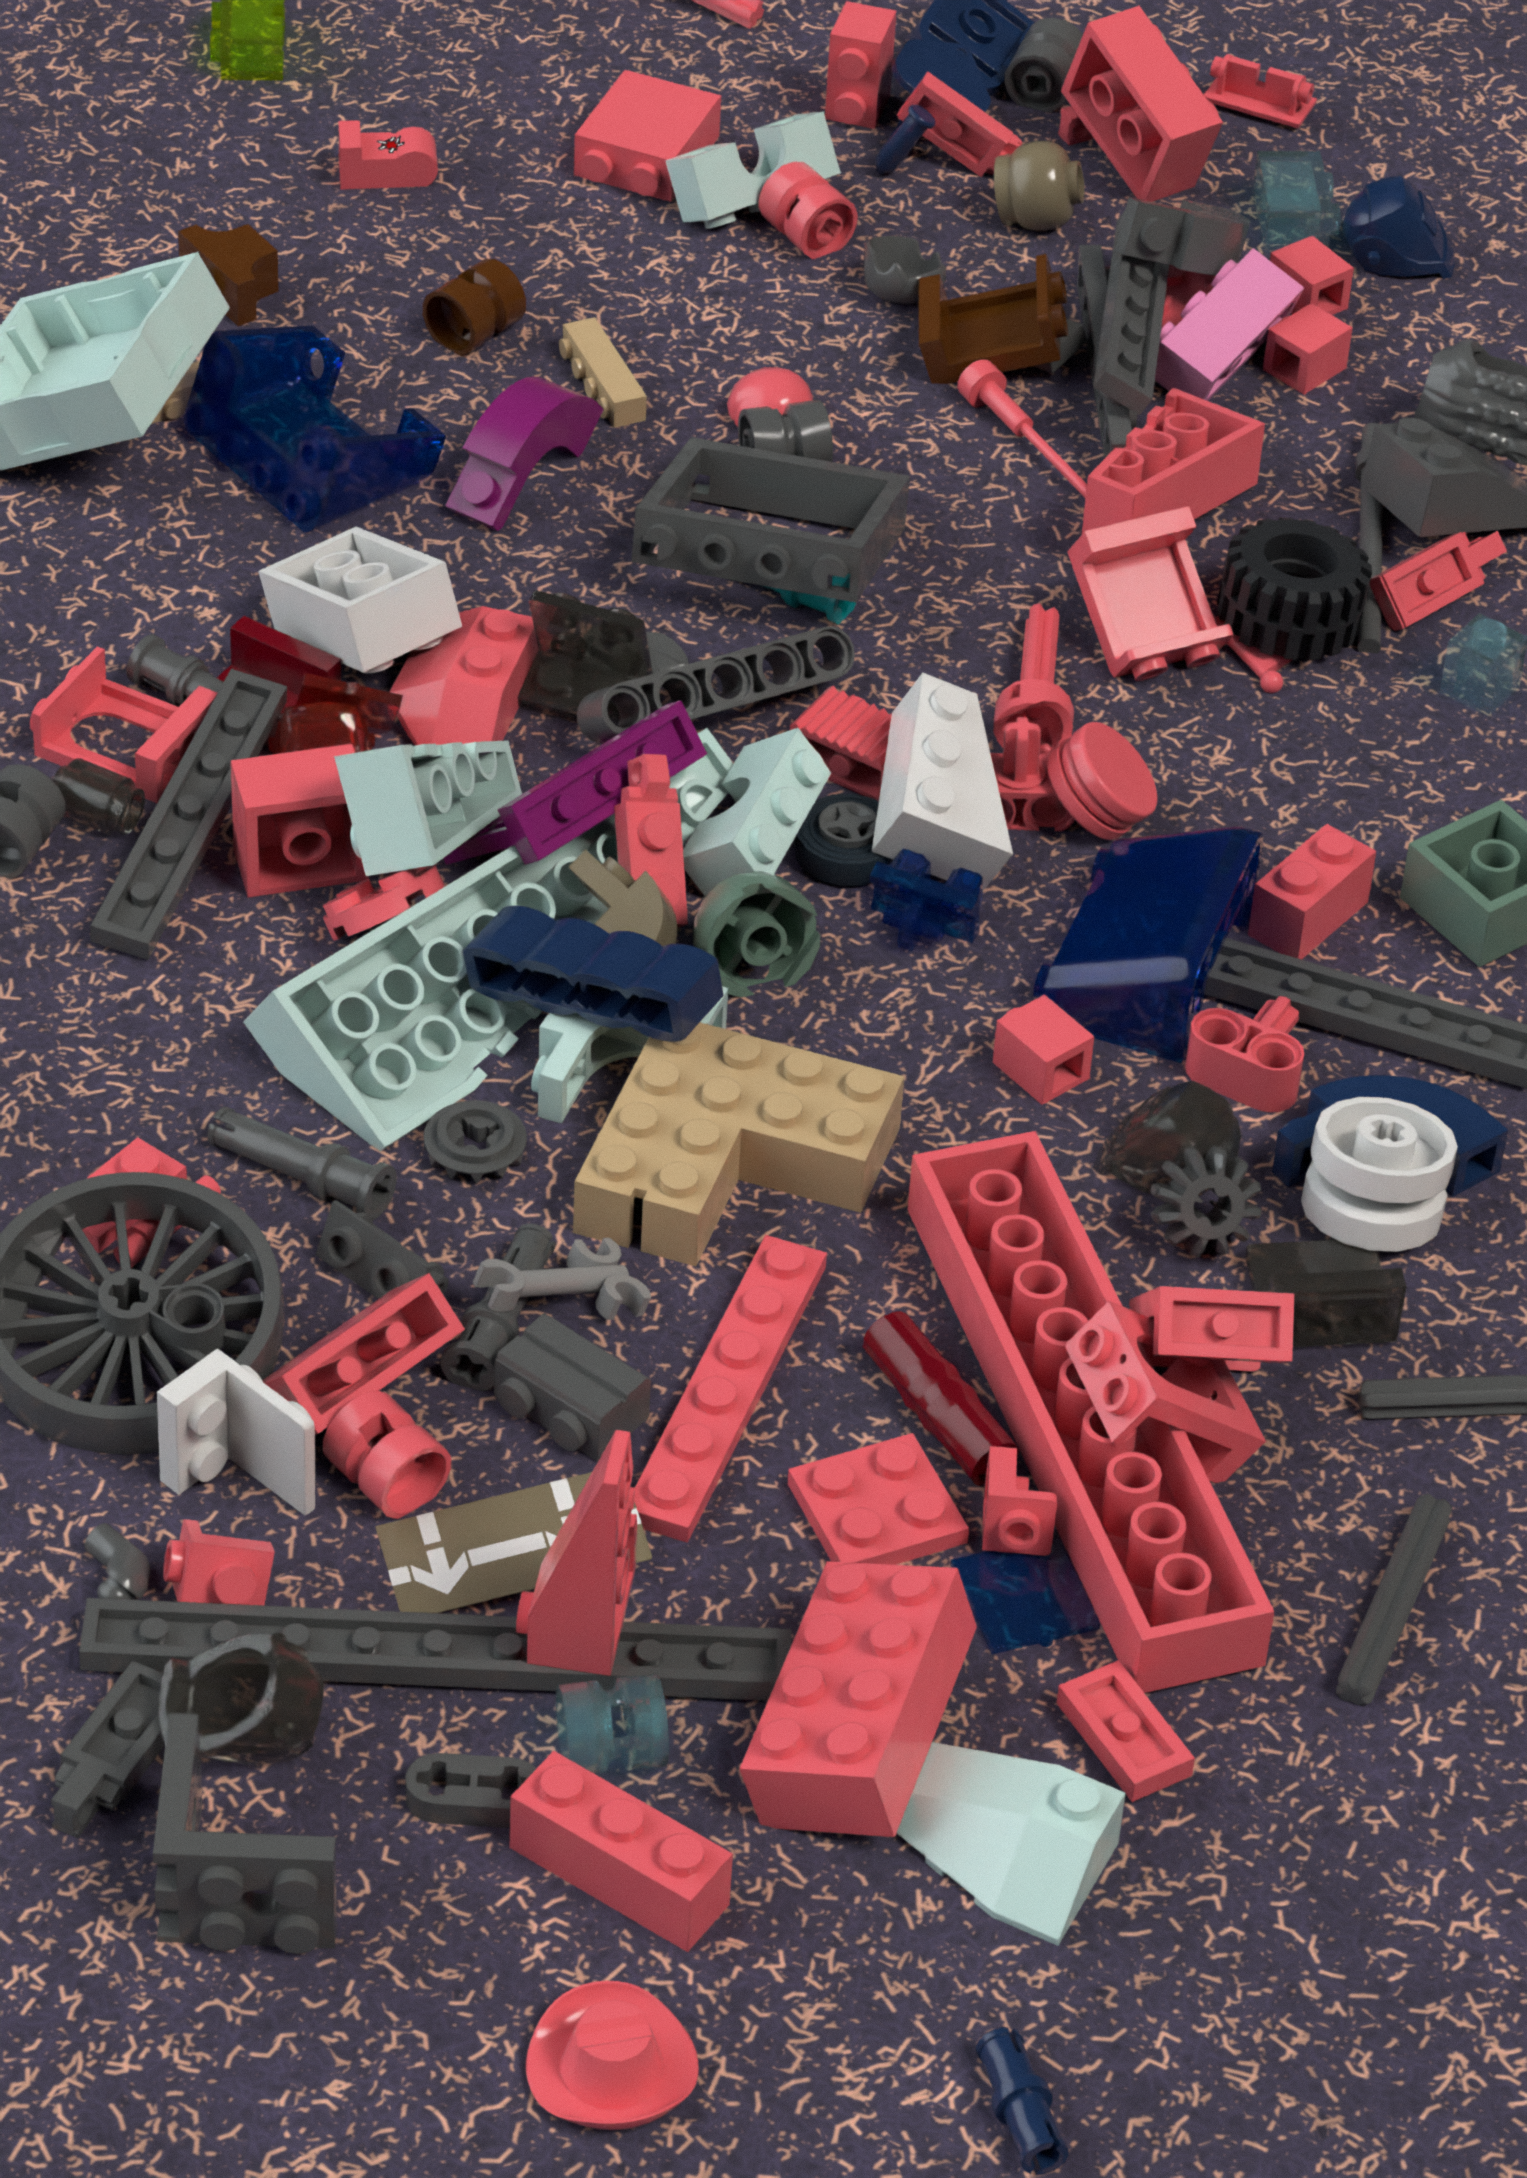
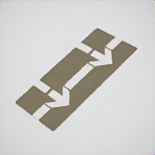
[375,1472,652,1613]

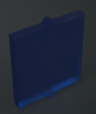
[950,1535,1100,1654]

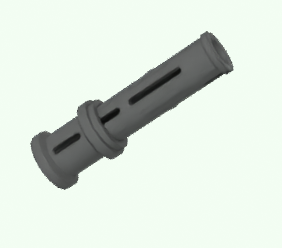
[126,634,296,752]
[207,1106,397,1220]
[440,1223,556,1391]

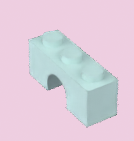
[665,111,841,229]
[683,728,831,896]

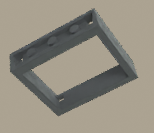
[631,437,910,603]

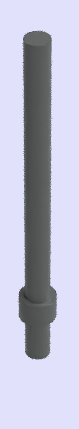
[1355,423,1383,654]

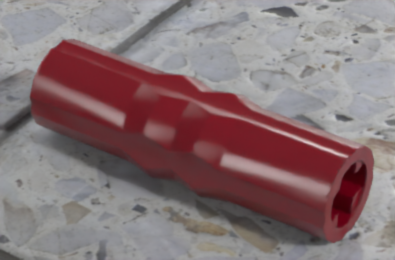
[863,1311,1020,1486]

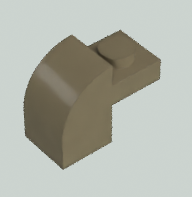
[569,849,677,946]

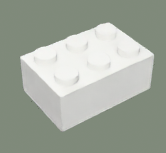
[258,527,463,673]

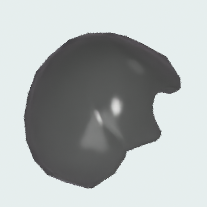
[864,236,946,306]

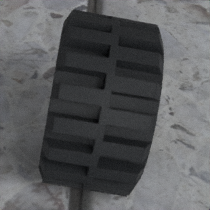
[1217,517,1372,660]

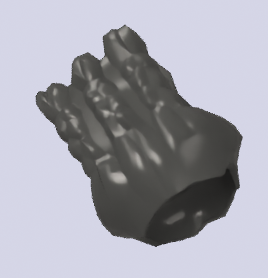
[1415,338,1527,465]

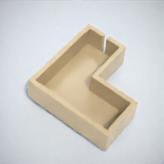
[573,1022,905,1266]

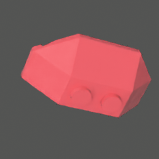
[389,606,555,745]

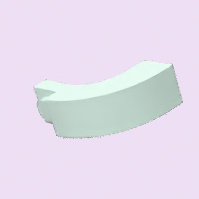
[531,986,728,1124]

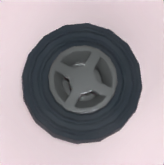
[793,794,897,886]

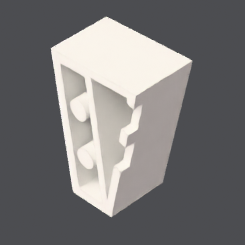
[872,673,1013,891]

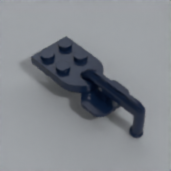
[875,0,1035,175]

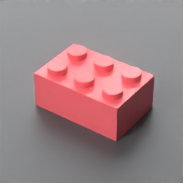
[1061,6,1223,202]

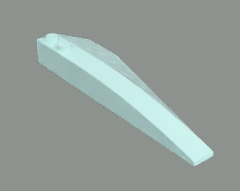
[243,728,733,1152]

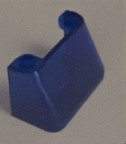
[1033,826,1264,1063]

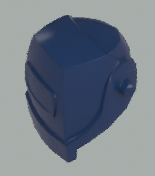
[1342,176,1455,279]

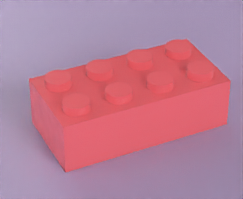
[739,1561,977,1837]

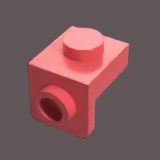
[163,1519,275,1606]

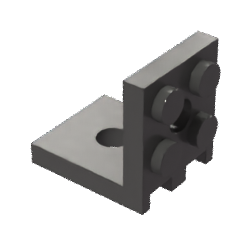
[153,1713,337,1954]

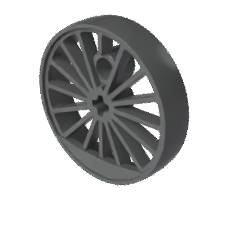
[0,1172,285,1454]

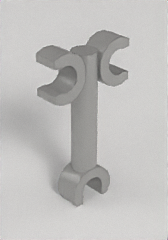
[473,1238,651,1320]

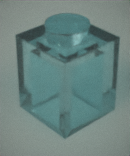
[1440,613,1527,716]

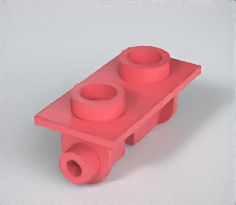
[1204,54,1317,129]

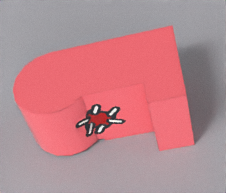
[338,120,438,189]

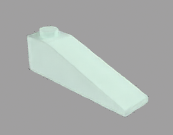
[897,1742,1126,1946]

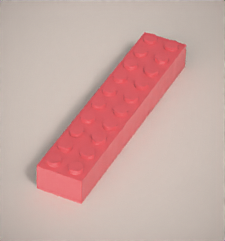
[907,1131,1275,1693]

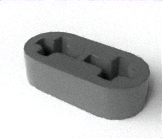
[405,1753,536,1828]

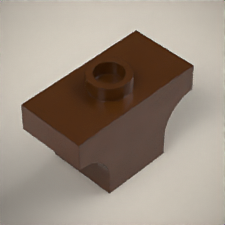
[178,224,279,327]

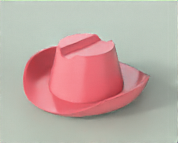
[526,1980,699,2130]

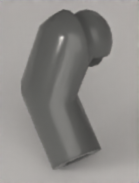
[85,1523,151,1600]

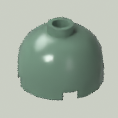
[693,871,821,998]

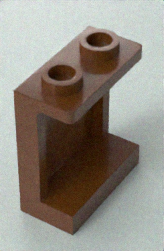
[919,254,1068,384]

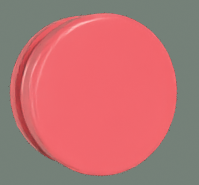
[1047,722,1158,840]

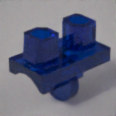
[870,849,983,952]

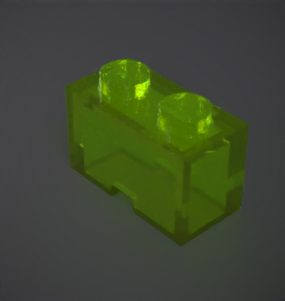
[210,0,285,81]

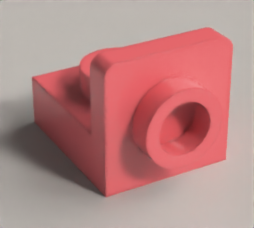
[982,1446,1057,1556]

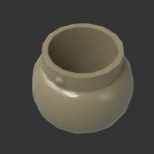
[994,141,1085,232]

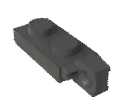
[51,1661,196,1838]

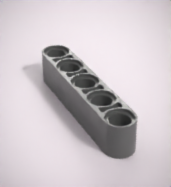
[577,626,855,744]

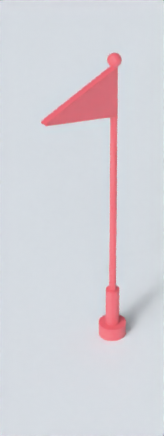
[957,359,1292,693]

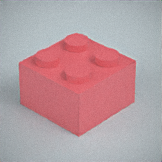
[231,744,368,898]

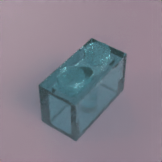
[1252,151,1341,253]

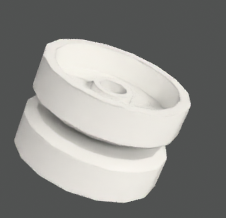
[1301,1097,1458,1252]

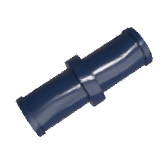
[976,2027,1069,2175]

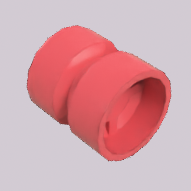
[759,161,858,259]
[323,1390,451,1519]

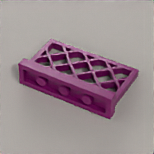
[443,700,707,865]

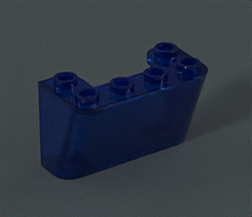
[184,325,446,533]

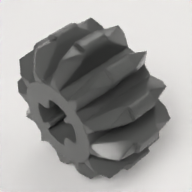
[1151,1146,1262,1257]

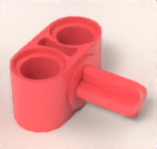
[990,717,1075,832]
[1185,996,1304,1112]

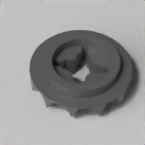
[424,1100,527,1184]

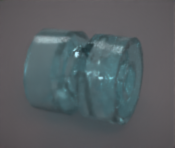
[555,1674,669,1774]

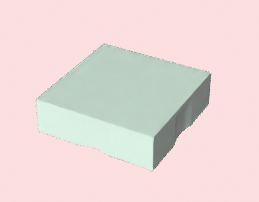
[0,252,230,471]

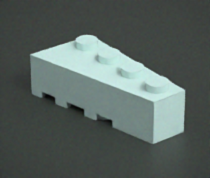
[334,740,522,876]

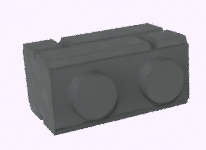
[494,1313,651,1462]

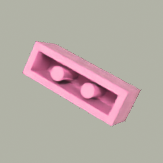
[1155,248,1304,401]

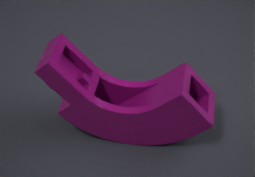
[445,376,604,531]

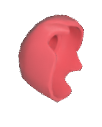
[727,367,813,427]

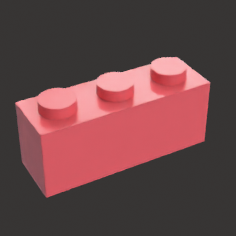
[262,1273,465,1435]
[509,1750,733,1952]

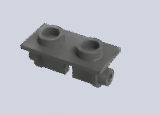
[316,1200,449,1299]

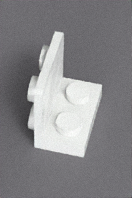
[157,1348,315,1516]

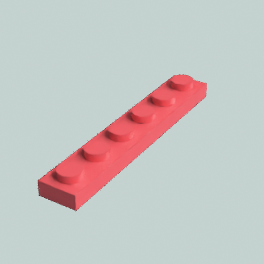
[634,1235,827,1543]

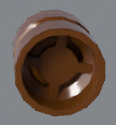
[422,258,526,356]

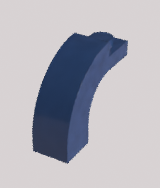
[1272,1075,1508,1197]

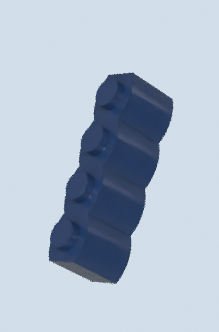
[462,905,724,1042]

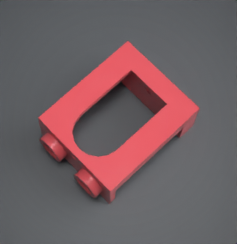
[30,646,218,803]
[1064,1301,1266,1483]

